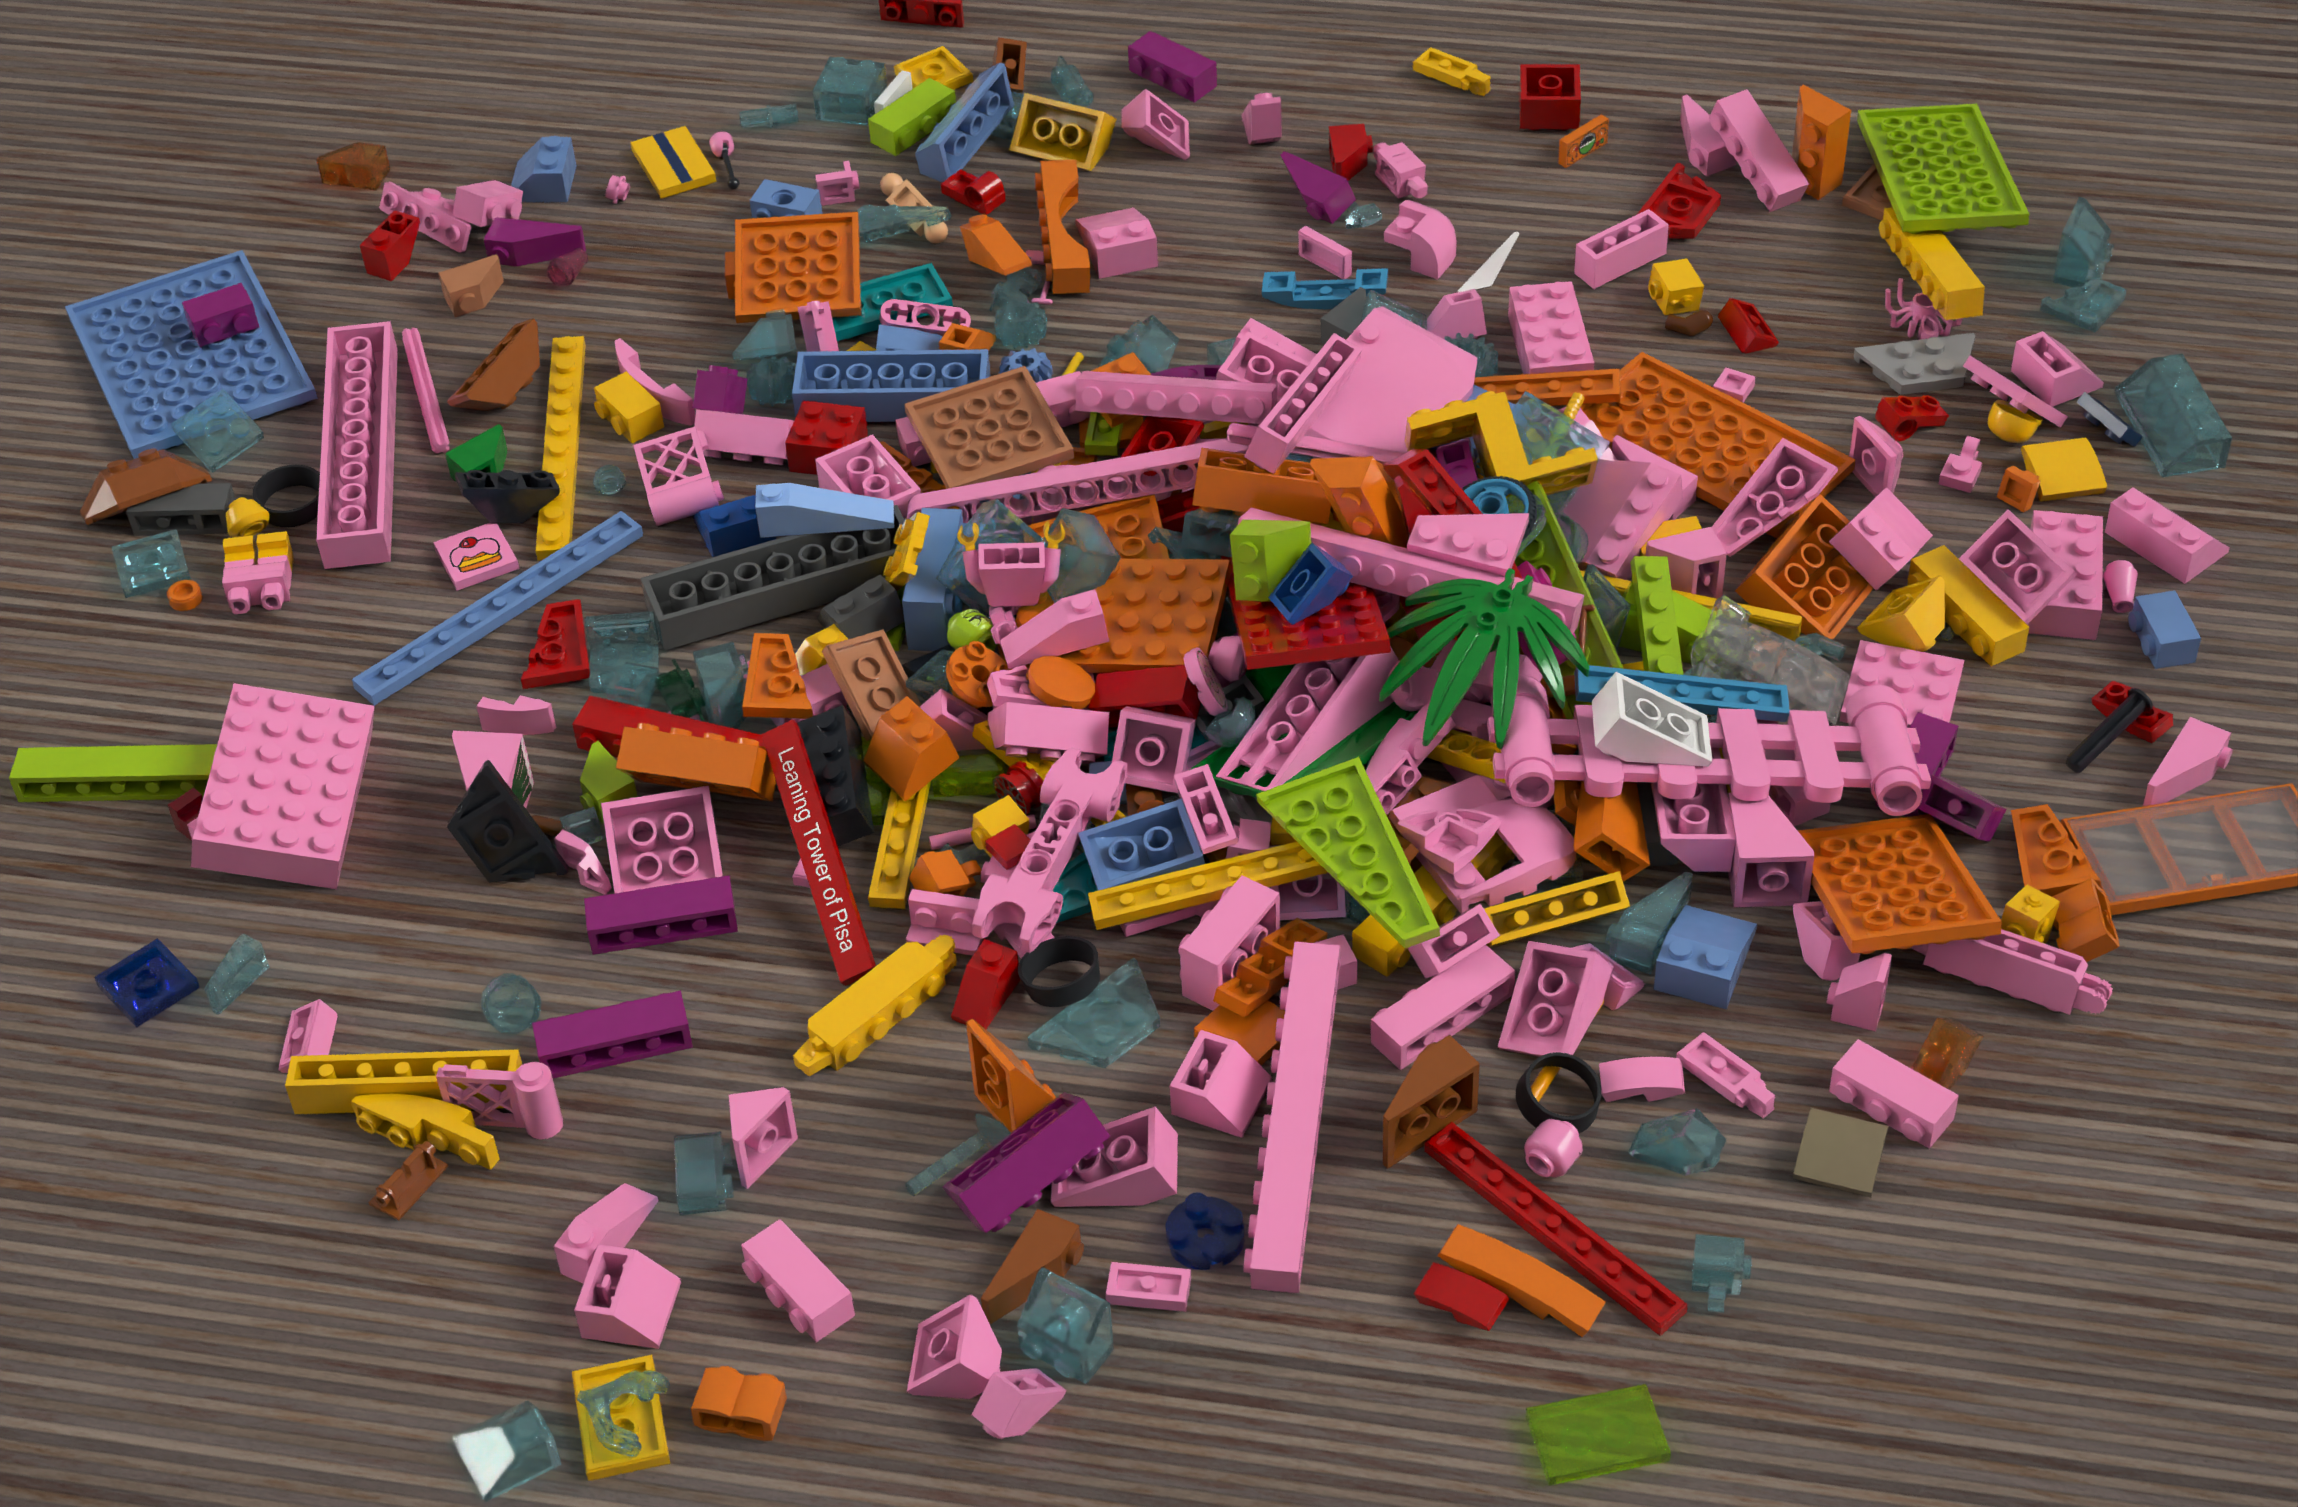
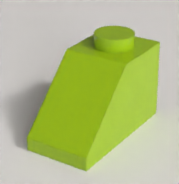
[580,741,638,824]

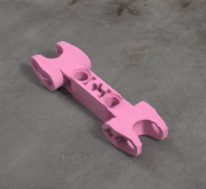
[972,747,1127,953]

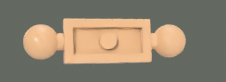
[880,173,948,244]

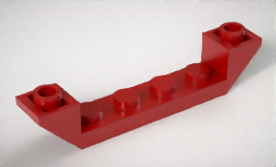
[1383,449,1523,579]

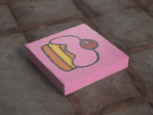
[433,523,519,591]

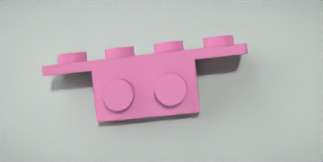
[379,182,471,253]

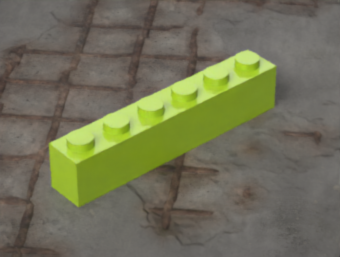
[9,744,217,802]

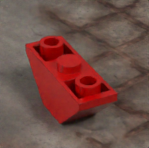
[879,0,964,28]

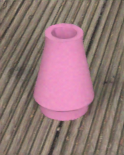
[2103,560,2138,613]

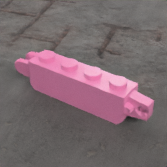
[1911,929,2113,1015]

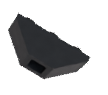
[455,470,560,523]

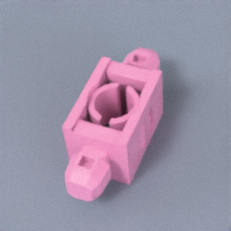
[1373,142,1428,199]

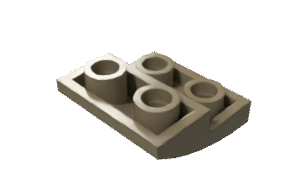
[1793,1108,1889,1198]

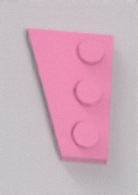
[1407,513,1529,577]

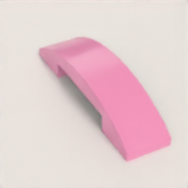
[615,338,695,426]

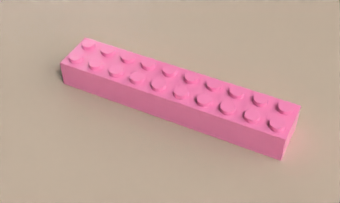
[316,321,398,569]

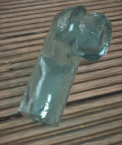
[1793,633,1846,661]

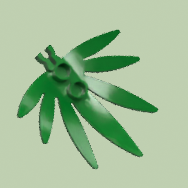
[1379,568,1589,749]

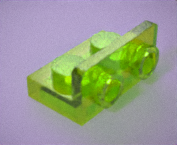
[932,754,1004,797]

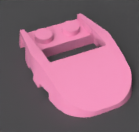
[1416,799,1576,914]

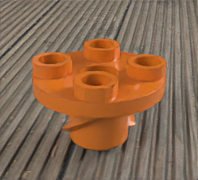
[946,641,1013,709]

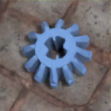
[998,348,1053,383]

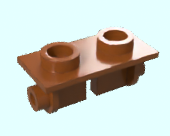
[368,1141,448,1220]

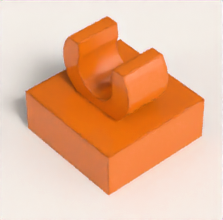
[1996,466,2040,513]

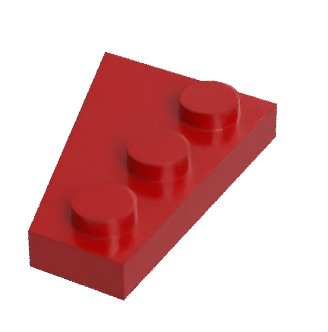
[521,599,591,689]

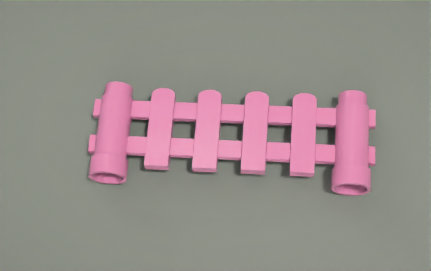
[1487,676,1931,816]

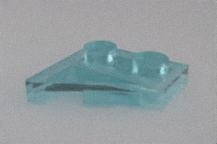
[2040,278,2127,333]

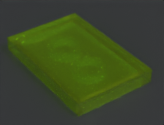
[1526,1384,1671,1486]

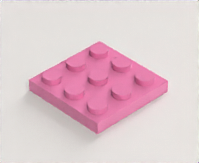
[1840,640,1964,725]

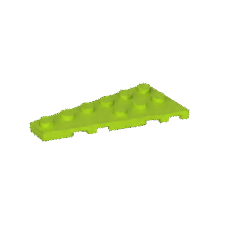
[1256,757,1441,949]

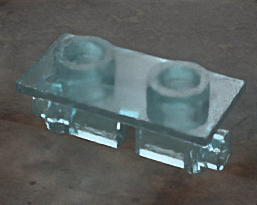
[1051,56,1094,106]
[989,257,1042,315]

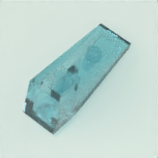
[1605,872,1693,975]

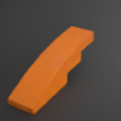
[1213,918,1328,1017]
[1437,1224,1606,1337]

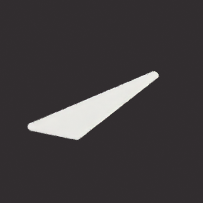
[1458,232,1519,292]

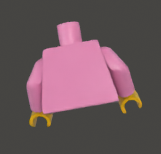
[957,521,1065,615]

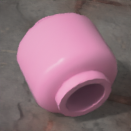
[1524,1119,1583,1177]

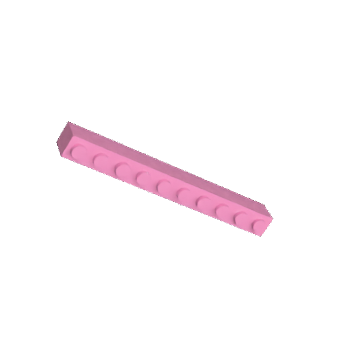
[1238,508,1584,634]
[1244,942,1340,1293]

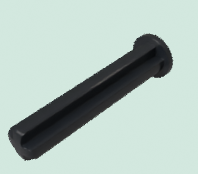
[2066,688,2153,773]

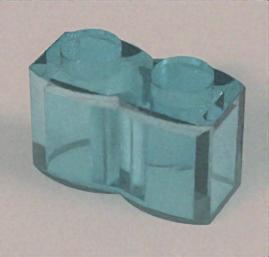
[674,1131,734,1215]

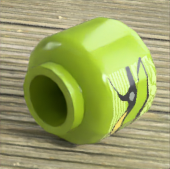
[947,609,997,651]

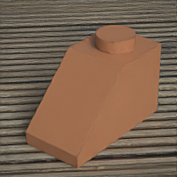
[438,254,504,317]

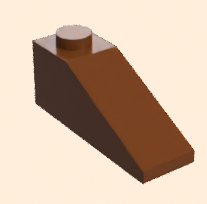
[981,1209,1084,1324]

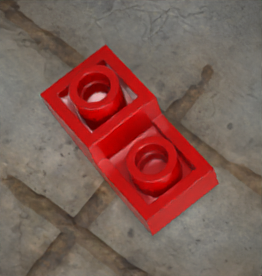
[2091,681,2173,743]
[1414,1262,1509,1331]

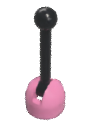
[709,132,740,189]

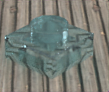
[559,807,603,845]

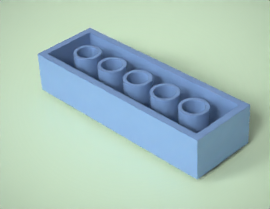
[792,349,991,422]

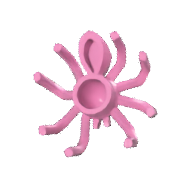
[1885,278,1963,340]

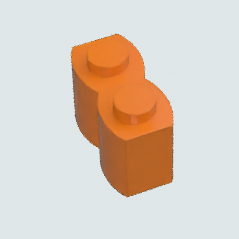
[2052,878,2119,962]
[691,1366,787,1441]

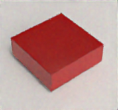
[985,824,1031,870]

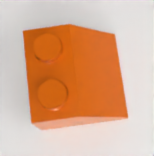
[863,696,960,801]

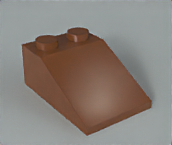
[1383,1035,1480,1169]

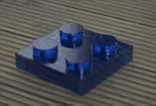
[94,938,200,1027]

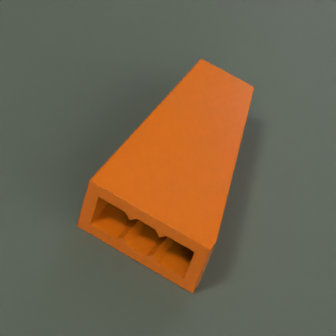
[1573,781,1650,882]

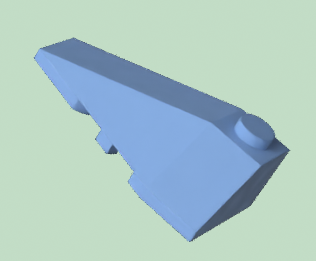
[755,483,894,538]

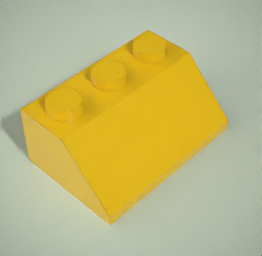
[1009,93,1117,171]

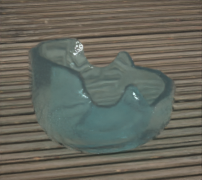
[1203,697,1256,748]
[481,973,541,1034]

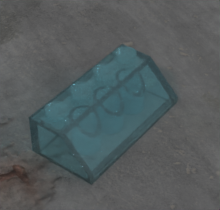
[2114,354,2232,477]

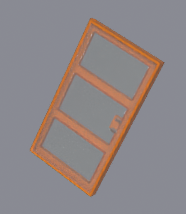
[2060,783,2298,915]

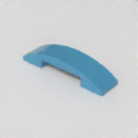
[1261,268,1388,310]

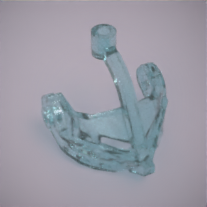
[577,1371,670,1457]

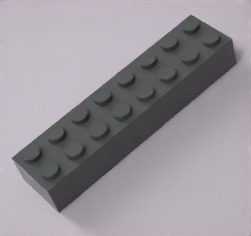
[641,505,905,651]

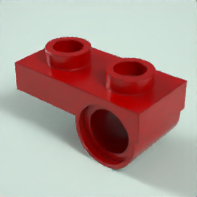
[941,169,1006,215]
[1875,395,1949,441]

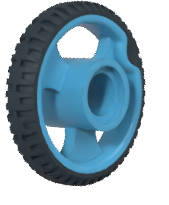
[1462,476,1537,539]

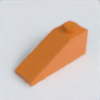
[960,214,1032,276]

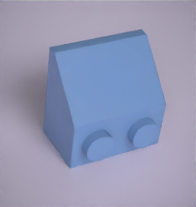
[511,136,577,202]

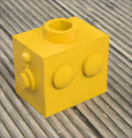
[1648,259,1704,316]
[2001,884,2060,944]

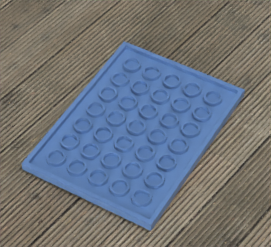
[65,250,317,459]

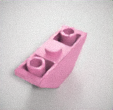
[1242,93,1282,145]

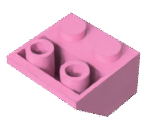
[2011,331,2104,407]
[1646,527,1727,600]
[1170,1030,1272,1138]
[574,1245,681,1349]

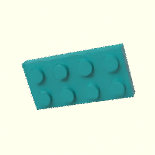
[832,263,953,341]

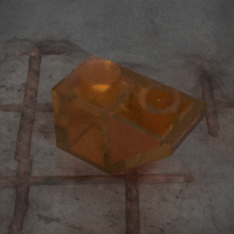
[316,142,391,191]

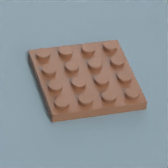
[904,366,1074,489]

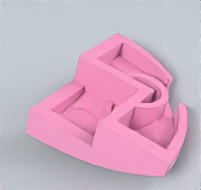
[1397,809,1501,875]

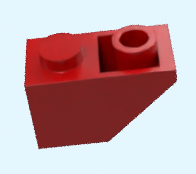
[360,210,420,281]

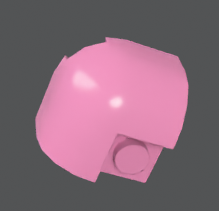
[1384,200,1456,280]

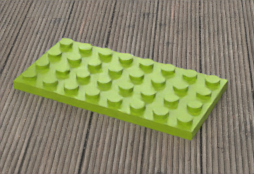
[1857,104,2029,234]

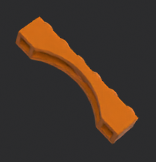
[1035,160,1090,294]

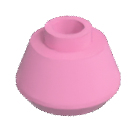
[1209,636,1246,682]

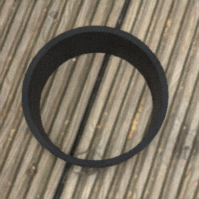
[253,465,320,527]
[1018,936,1100,1007]
[1516,1052,1601,1133]

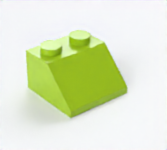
[1230,519,1312,601]

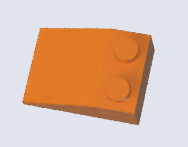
[966,1019,1056,1134]

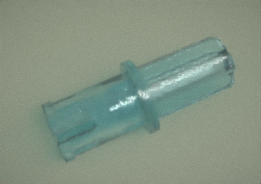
[739,103,799,128]

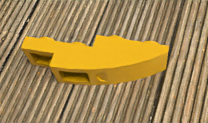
[351,1094,500,1170]

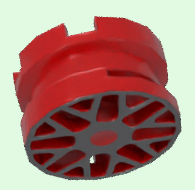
[993,761,1044,816]

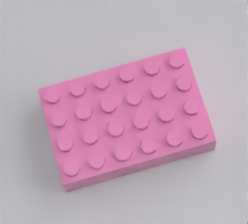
[191,683,375,889]

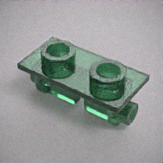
[656,659,706,722]

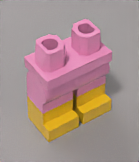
[222,531,294,615]

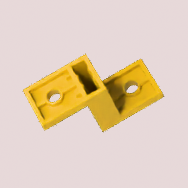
[1404,391,1598,498]

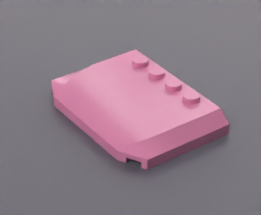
[1301,306,1478,461]

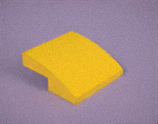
[2021,437,2108,502]

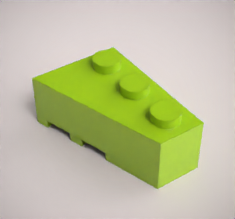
[1606,580,1729,667]

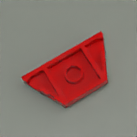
[1637,162,1721,239]

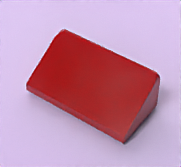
[1718,298,1779,353]

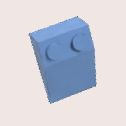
[1078,799,1205,890]
[1654,905,1757,1009]

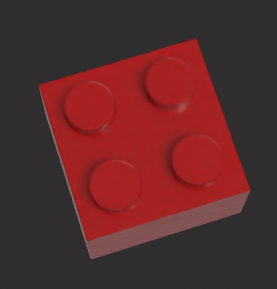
[1519,64,1581,130]
[785,400,868,475]

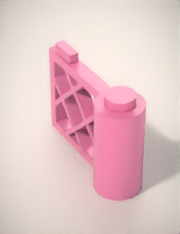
[633,426,724,526]
[436,1062,563,1140]

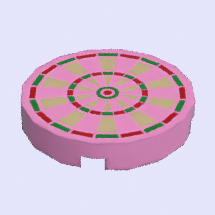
[1183,647,1228,716]

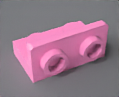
[906,889,983,955]

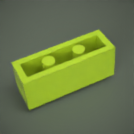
[868,78,956,156]

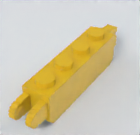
[793,934,957,1077]

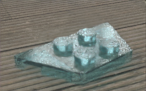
[1028,958,1160,1068]

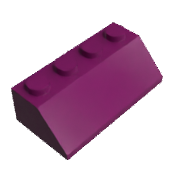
[942,1092,1110,1233]

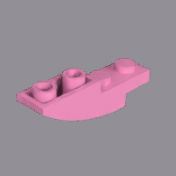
[1366,698,1455,815]

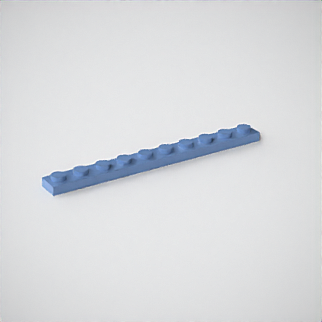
[352,511,643,706]

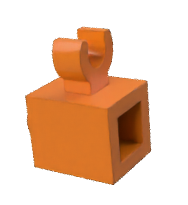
[909,850,982,897]

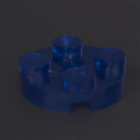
[1166,1193,1245,1270]

